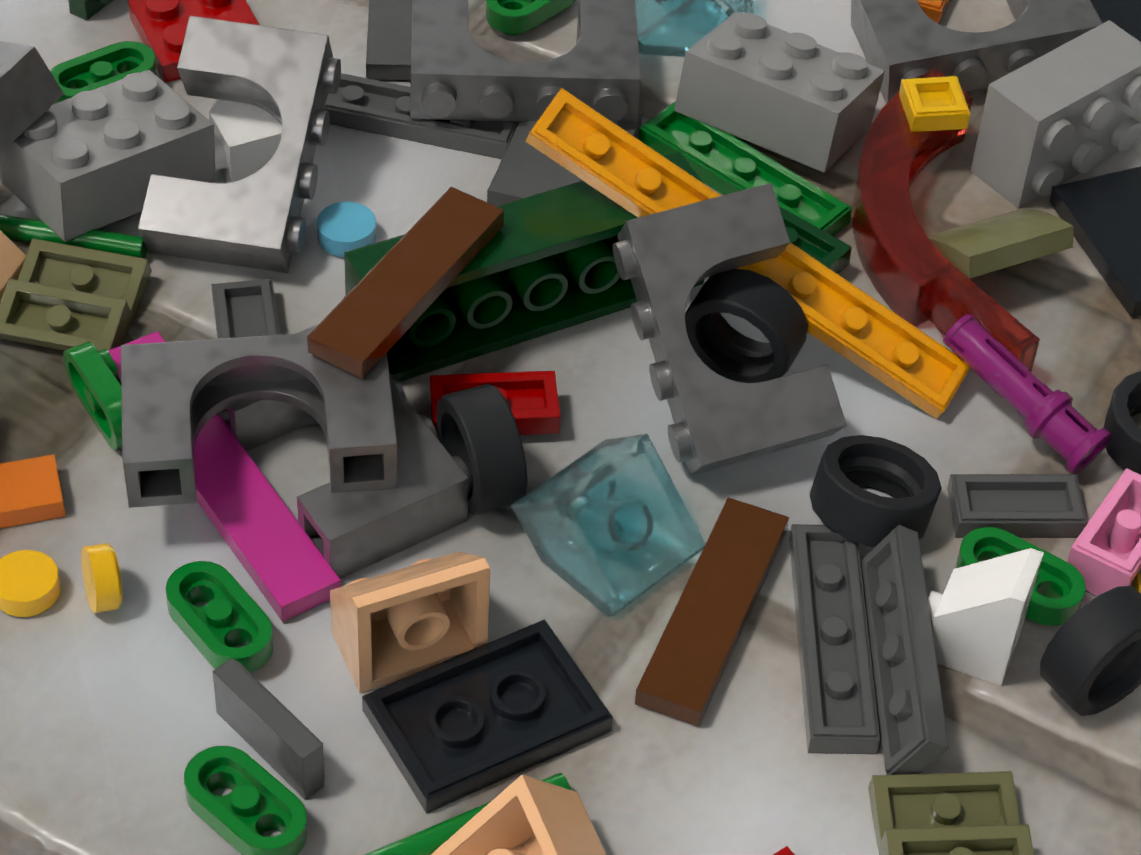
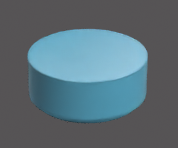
[317,202,376,257]

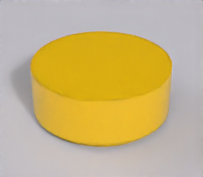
[81,543,123,613]
[0,550,61,617]

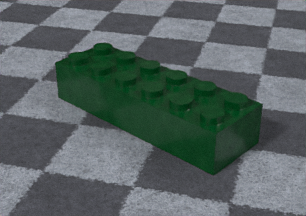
[344,151,704,382]

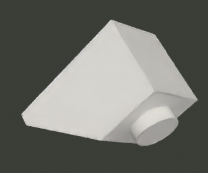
[209,99,282,183]
[928,548,1044,686]

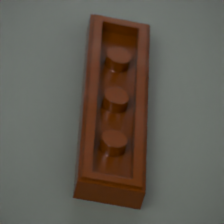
[307,187,504,379]
[635,497,789,726]

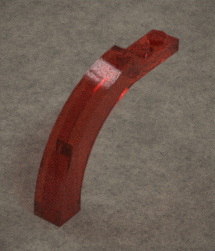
[852,68,1040,372]

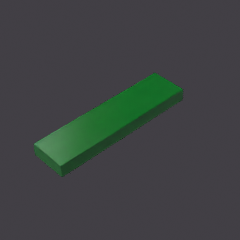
[638,101,852,236]

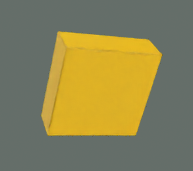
[899,76,970,132]

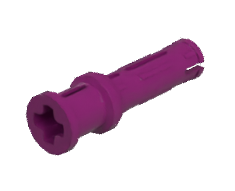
[942,314,1112,474]

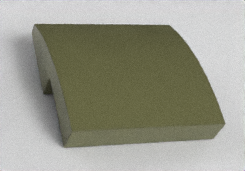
[908,209,1074,278]
[0,238,152,351]
[868,771,1034,855]

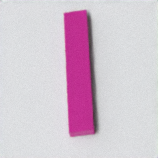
[108,331,341,622]

